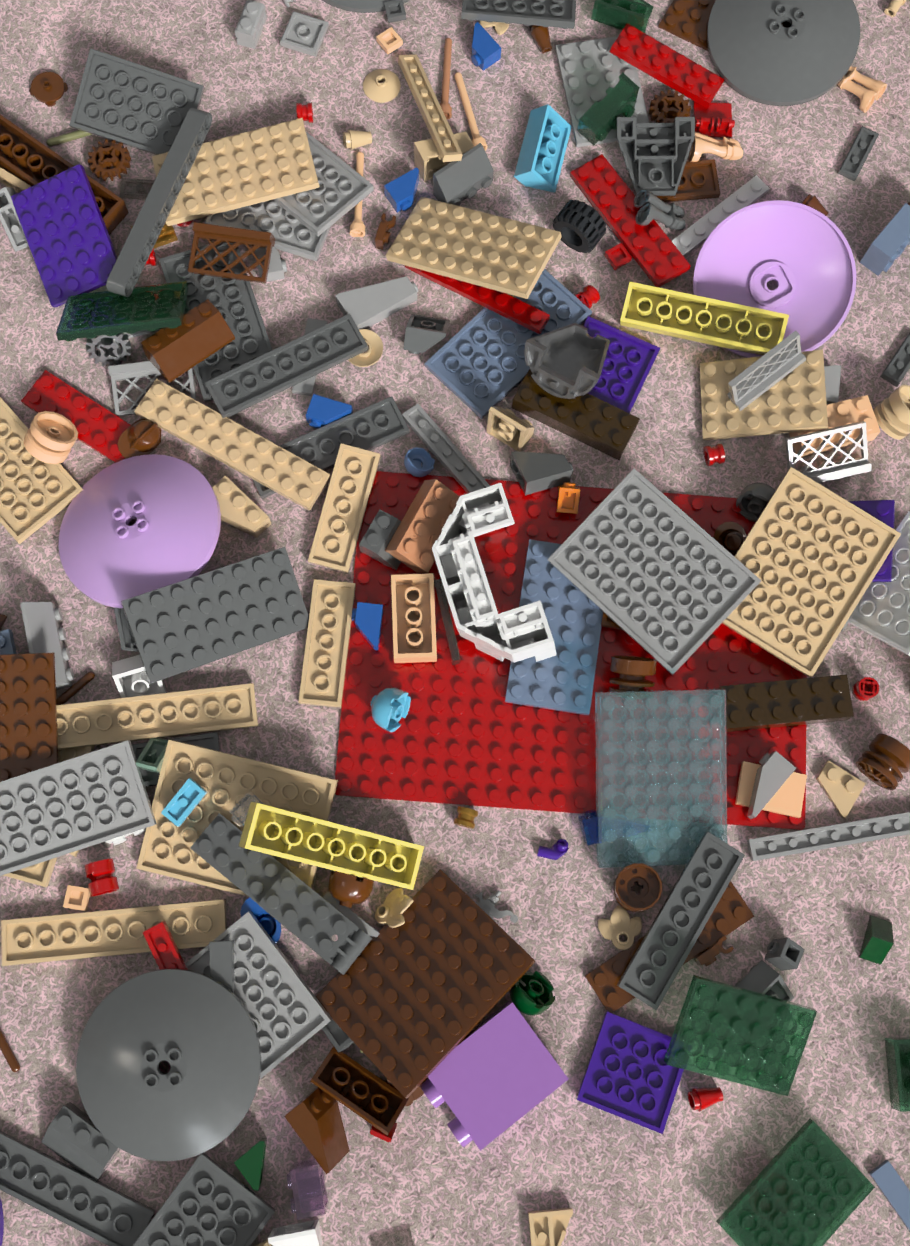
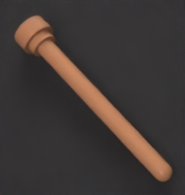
[440,38,452,119]

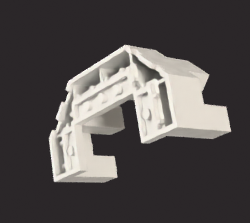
[432,483,556,663]

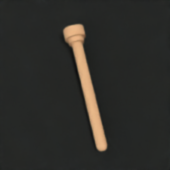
[454,72,487,151]
[350,152,365,237]

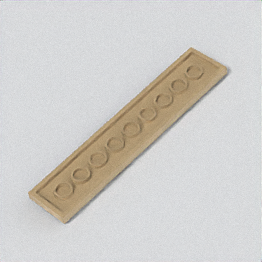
[134,379,331,511]
[56,683,258,750]
[1,899,227,966]

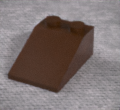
[284,1087,350,1175]

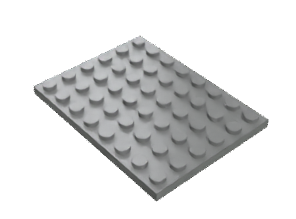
[548,468,761,675]

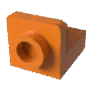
[556,482,580,514]

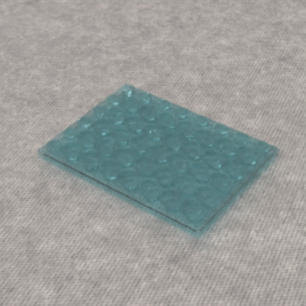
[595,689,727,868]

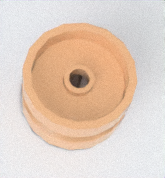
[23,411,78,464]

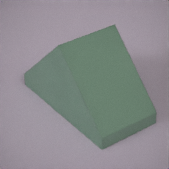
[136,738,168,774]

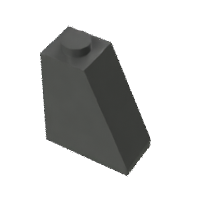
[510,451,573,495]

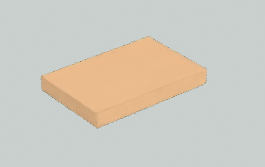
[735,761,807,818]

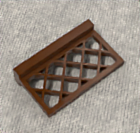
[188,222,275,284]

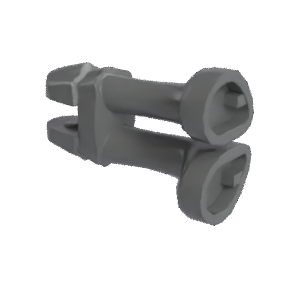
[634,189,686,230]

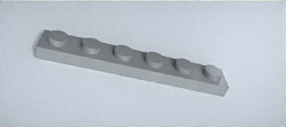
[402,404,490,494]

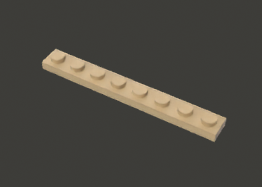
[398,54,462,162]

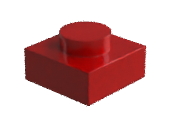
[604,243,632,270]

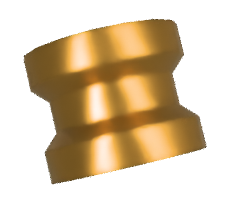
[453,806,478,829]

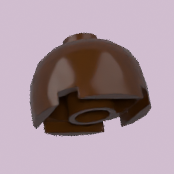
[329,870,374,908]

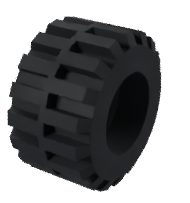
[553,200,606,253]

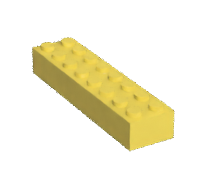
[620,282,789,356]
[239,802,424,890]

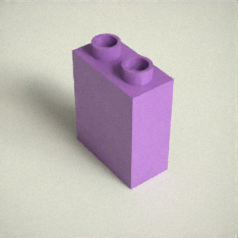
[420,1000,568,1151]

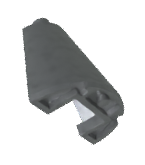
[524,323,610,399]

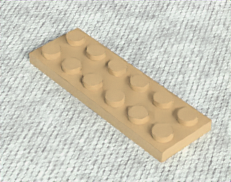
[308,444,381,573]
[298,579,356,708]

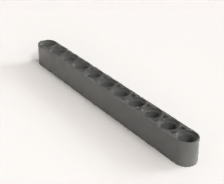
[106,108,212,297]

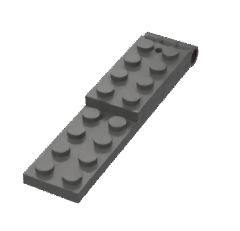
[190,813,372,975]

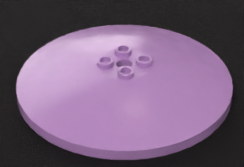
[693,200,856,358]
[59,454,221,608]

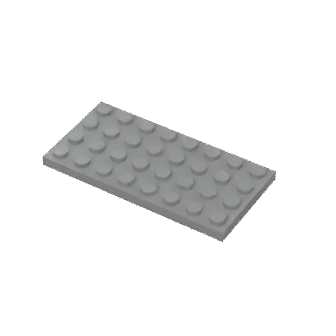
[0,740,157,876]

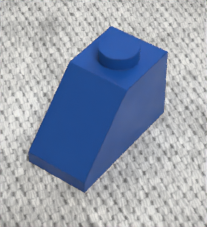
[471,22,501,71]
[384,167,419,213]
[306,394,353,429]
[352,602,384,650]

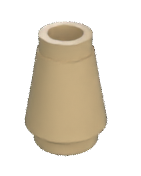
[343,130,372,150]

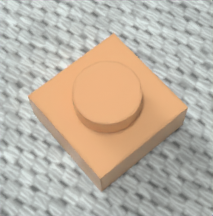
[376,27,403,55]
[63,885,90,911]

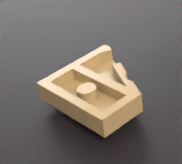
[528,1207,573,1246]

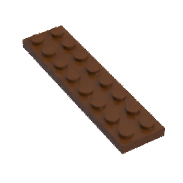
[585,881,755,1013]

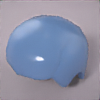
[404,447,435,477]

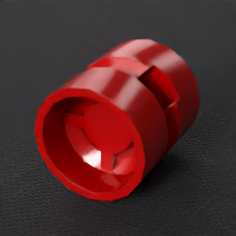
[84,859,119,896]

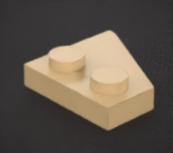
[816,760,866,819]

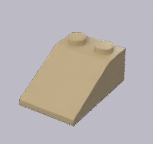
[486,406,535,452]

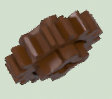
[649,89,691,123]
[87,139,132,181]

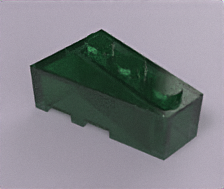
[591,0,654,33]
[577,73,640,146]

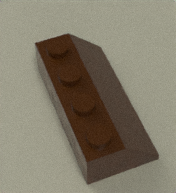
[141,299,235,383]
[310,1046,409,1135]

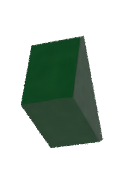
[859,915,894,965]
[234,1138,267,1191]

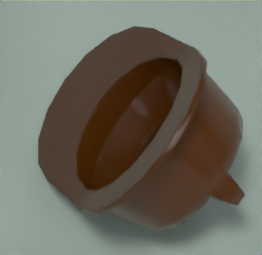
[118,419,161,459]
[714,522,747,556]

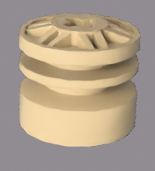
[874,385,910,440]

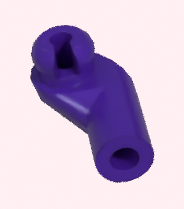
[537,839,569,860]

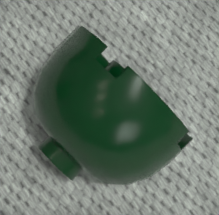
[510,971,555,1016]

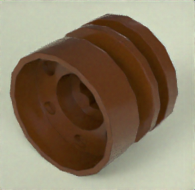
[608,656,657,699]
[856,733,910,791]
[614,863,662,912]

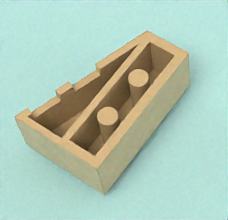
[414,132,474,182]
[212,475,271,538]

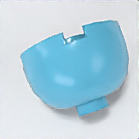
[370,688,411,732]

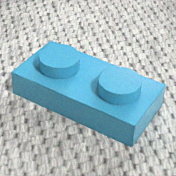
[161,778,207,827]

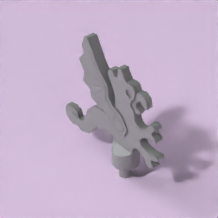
[473,890,518,923]

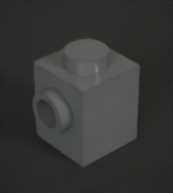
[764,937,805,971]

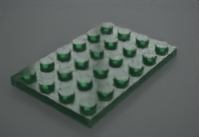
[56,281,189,341]
[664,975,817,1096]
[716,1119,875,1246]

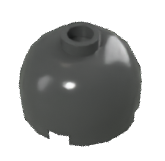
[736,482,776,522]

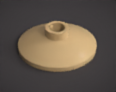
[363,69,401,103]
[348,329,383,367]

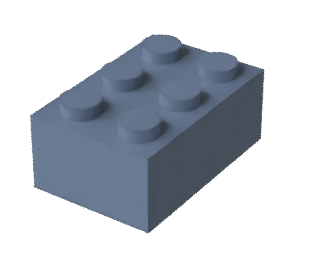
[860,203,910,276]

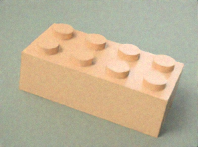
[789,395,880,457]
[391,573,437,663]

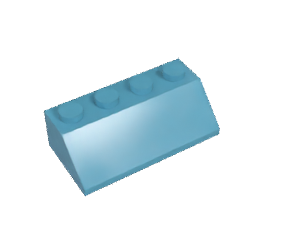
[514,104,572,193]

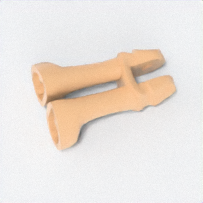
[836,66,887,113]
[689,132,743,162]

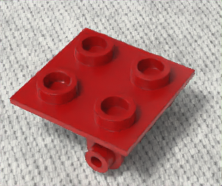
[694,102,735,138]

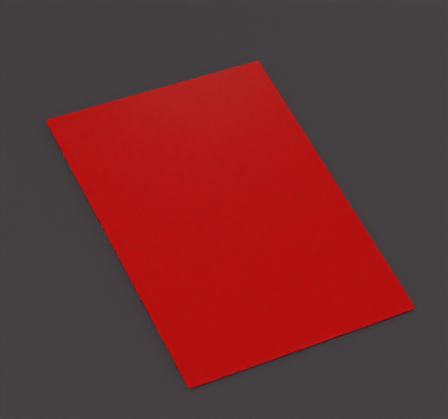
[335,471,807,830]

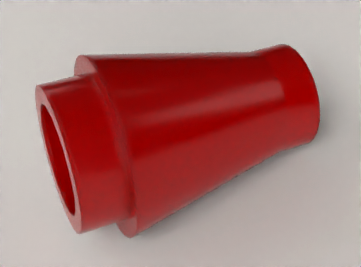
[688,1087,724,1112]

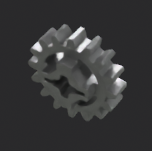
[86,325,131,367]

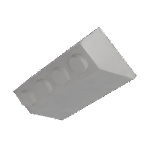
[20,602,74,690]

